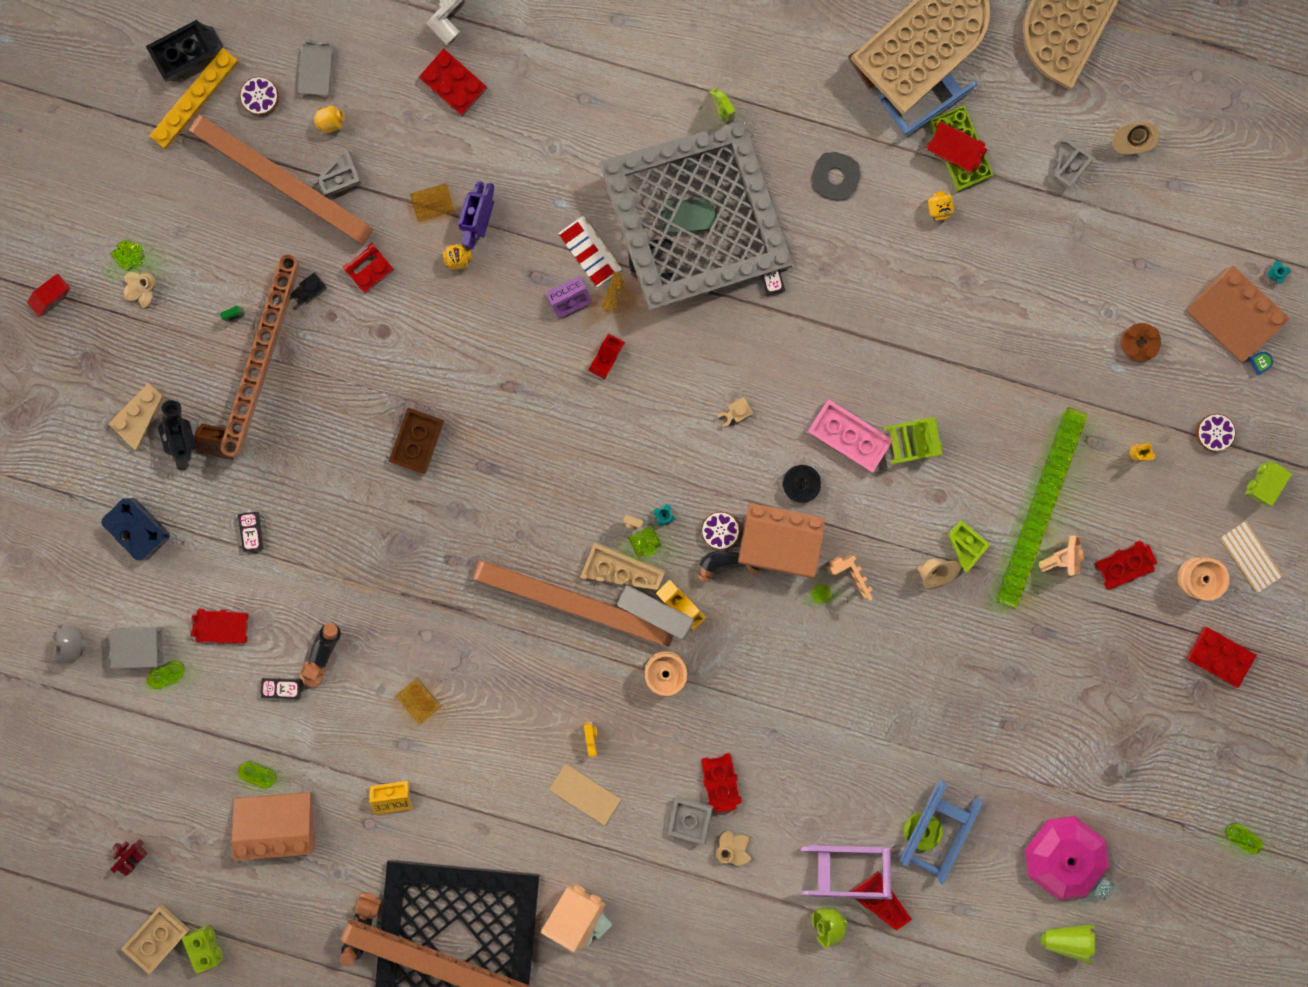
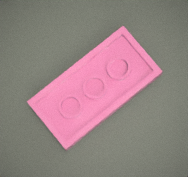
[807,399,892,473]

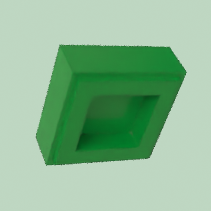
[219,305,245,322]

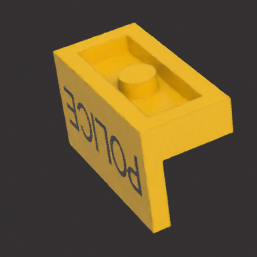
[369,781,413,815]

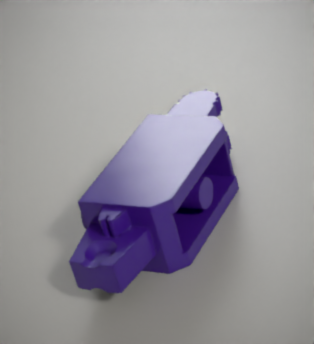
[458,181,495,249]

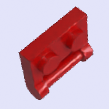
[342,242,395,294]

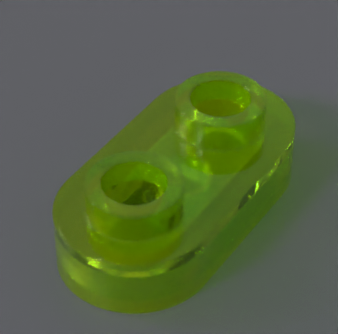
[147,660,185,689]
[238,761,277,789]
[1225,823,1263,855]

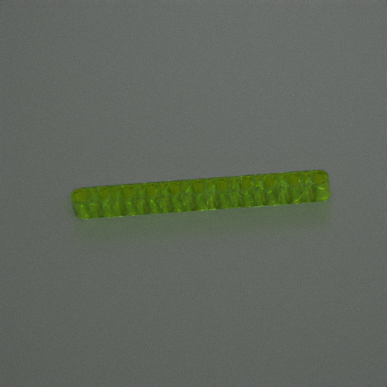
[996,407,1087,609]

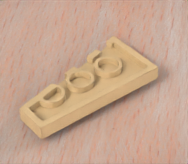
[580,542,665,590]

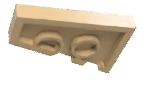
[108,383,164,451]

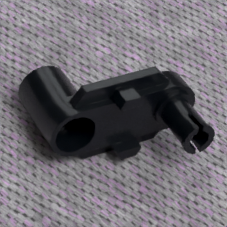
[158,400,196,470]

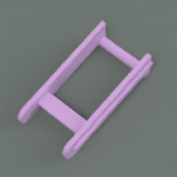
[801,845,892,899]

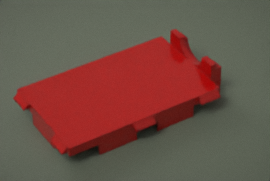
[926,122,987,173]
[1095,540,1158,590]
[191,609,249,644]
[701,753,742,813]

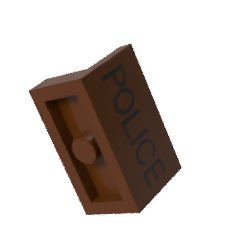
[194,423,239,460]

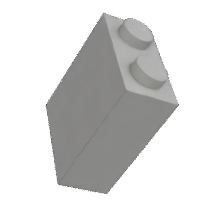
[108,627,164,668]

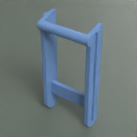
[878,73,978,136]
[900,780,982,885]

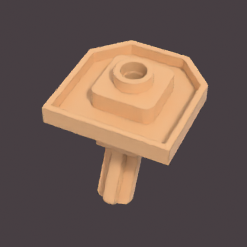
[1039,535,1084,575]

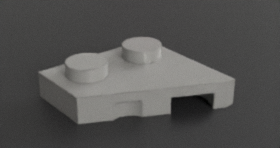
[1054,136,1094,189]
[318,149,361,198]

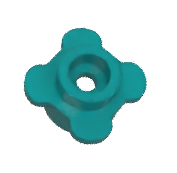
[1267,261,1291,284]
[653,504,675,526]

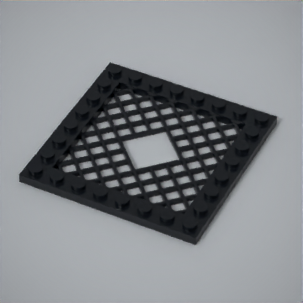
[375,860,540,987]

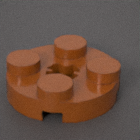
[1120,323,1161,362]

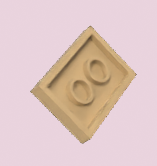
[121,904,190,975]

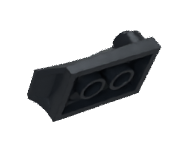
[145,20,223,82]

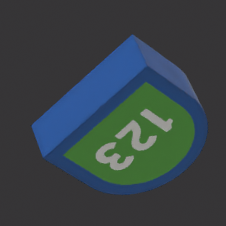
[1248,352,1273,375]

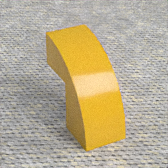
[656,580,707,631]

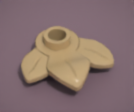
[123,271,156,309]
[716,830,751,866]

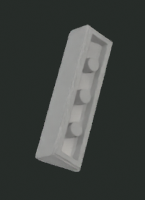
[617,585,694,640]

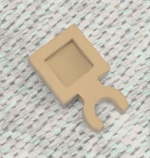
[717,397,753,427]
[623,514,643,530]

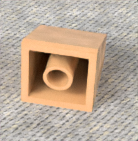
[541,885,606,952]

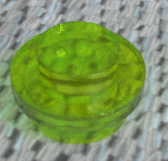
[812,584,831,603]

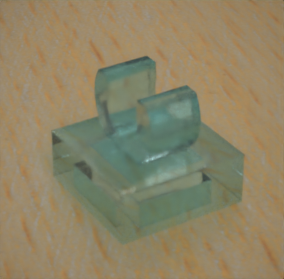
[1093,878,1115,900]

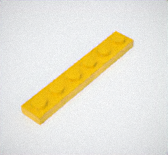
[149,48,239,150]

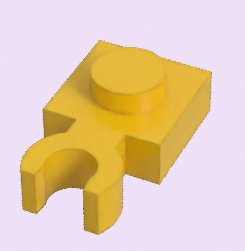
[584,722,598,757]

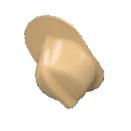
[1112,122,1160,155]
[917,558,961,589]

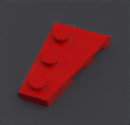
[848,871,912,931]

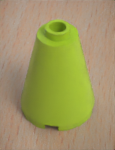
[1041,924,1095,965]

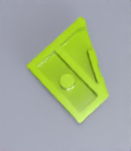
[947,520,990,573]

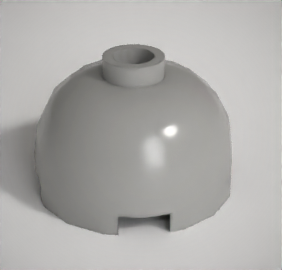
[55,625,86,664]

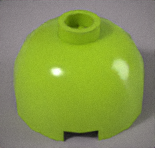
[812,907,848,948]

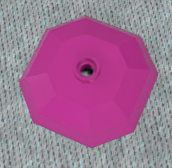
[1025,816,1110,901]

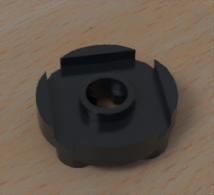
[782,465,821,503]

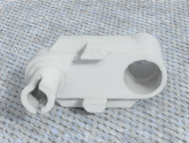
[426,0,464,45]

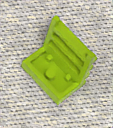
[884,417,942,464]

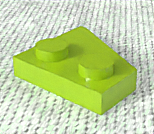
[709,88,735,124]

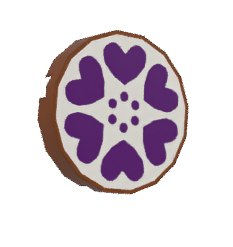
[240,76,279,116]
[1195,413,1236,452]
[701,512,740,550]

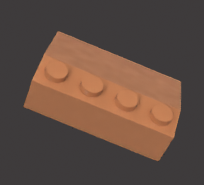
[1186,266,1290,363]
[738,503,825,579]
[232,792,316,861]

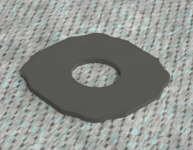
[812,152,860,201]

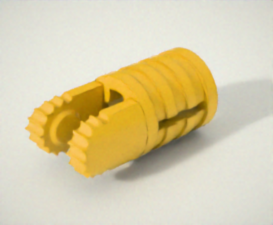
[1129,443,1156,461]

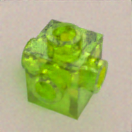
[110,239,146,272]
[628,525,662,558]

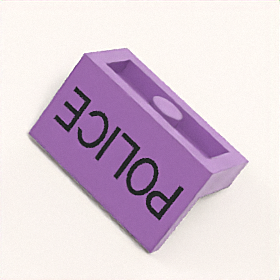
[546,276,592,319]

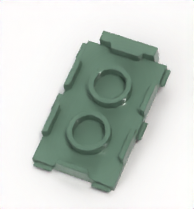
[661,198,718,235]

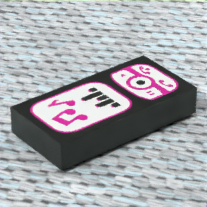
[761,269,785,296]
[238,511,264,552]
[261,678,301,699]

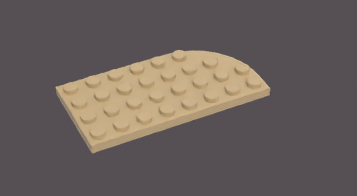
[850,0,990,115]
[1023,0,1119,90]

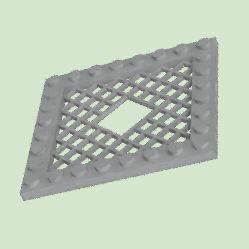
[599,120,793,311]

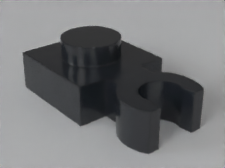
[291,272,327,305]

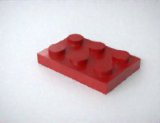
[419,48,487,117]
[1186,626,1257,688]

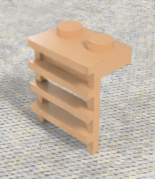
[826,554,873,601]

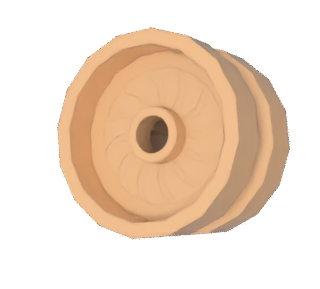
[1178,557,1229,600]
[645,651,687,696]

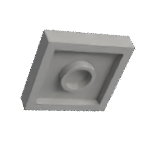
[667,796,713,845]

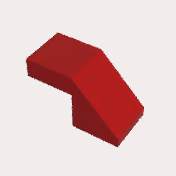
[27,274,70,317]
[588,333,625,379]

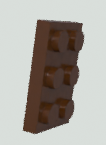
[389,408,445,475]

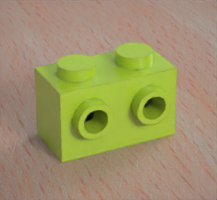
[1245,461,1293,506]
[182,924,223,974]

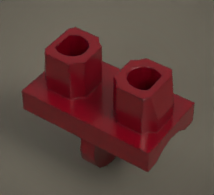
[110,839,148,876]

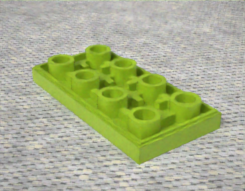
[929,105,994,191]

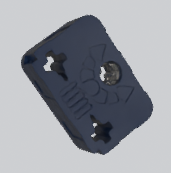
[101,498,170,561]

